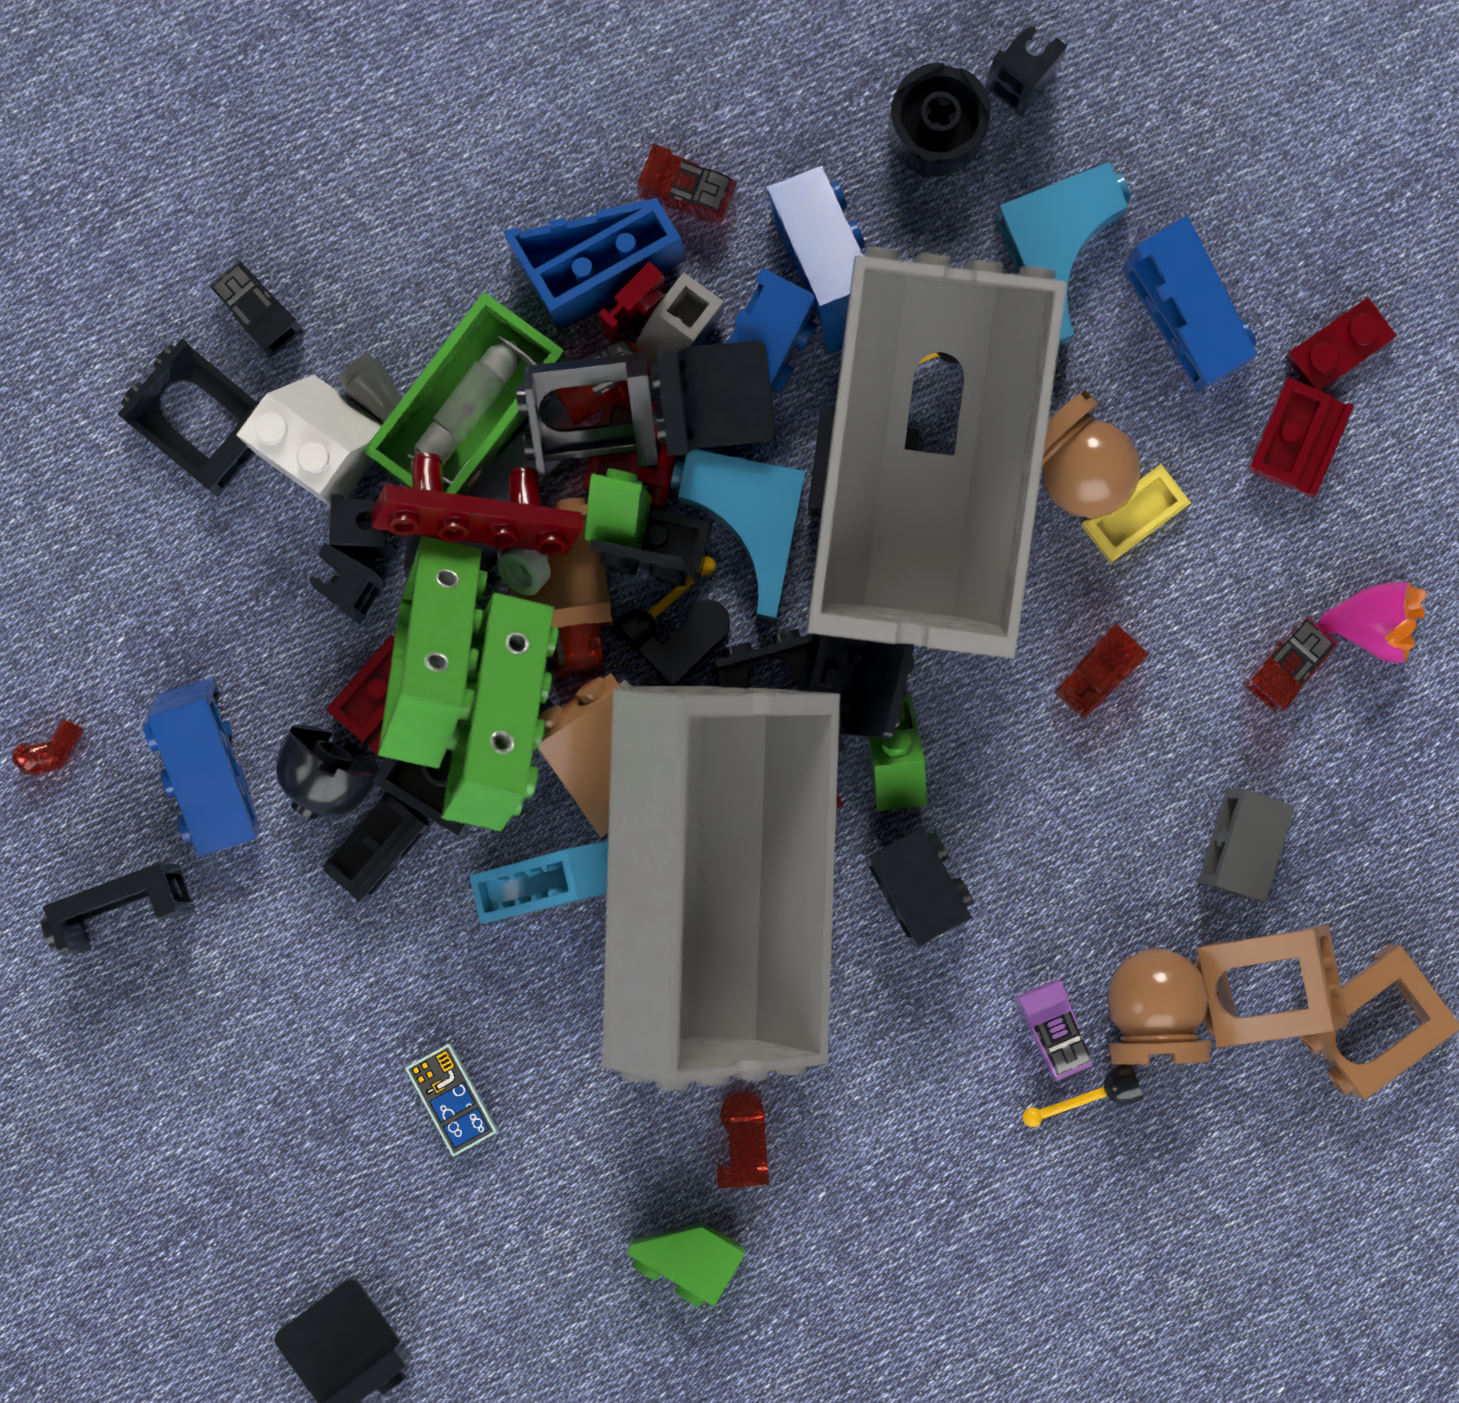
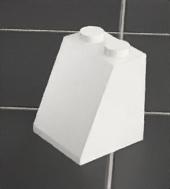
[237,375,383,507]

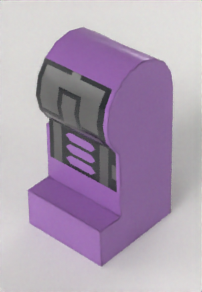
[1014,979,1093,1082]

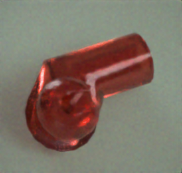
[12,718,85,776]

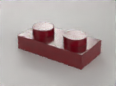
[1285,297,1397,391]

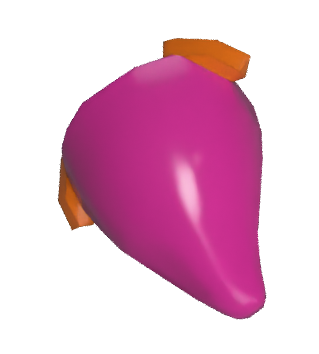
[1318,582,1426,663]

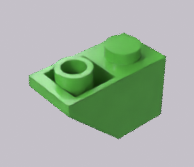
[585,469,653,550]
[866,695,927,811]
[626,1221,746,1307]

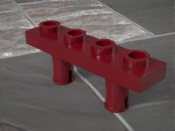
[372,452,583,555]

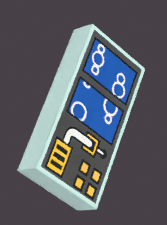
[405,1043,498,1157]

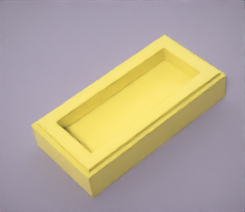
[1081,464,1191,564]

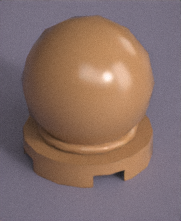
[1041,390,1140,518]
[1107,947,1211,1065]

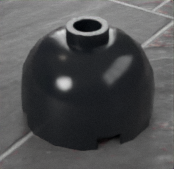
[276,725,380,819]

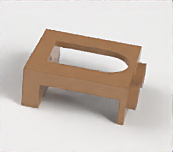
[1195,924,1349,1048]
[1299,945,1459,1100]

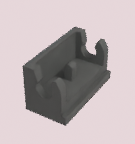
[1198,788,1295,902]

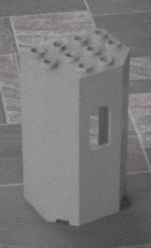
[807,247,1067,659]
[602,686,840,1091]

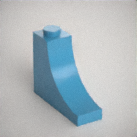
[995,162,1131,349]
[670,449,805,623]
[469,841,609,924]

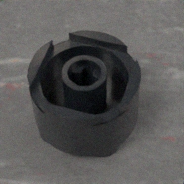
[888,63,990,178]

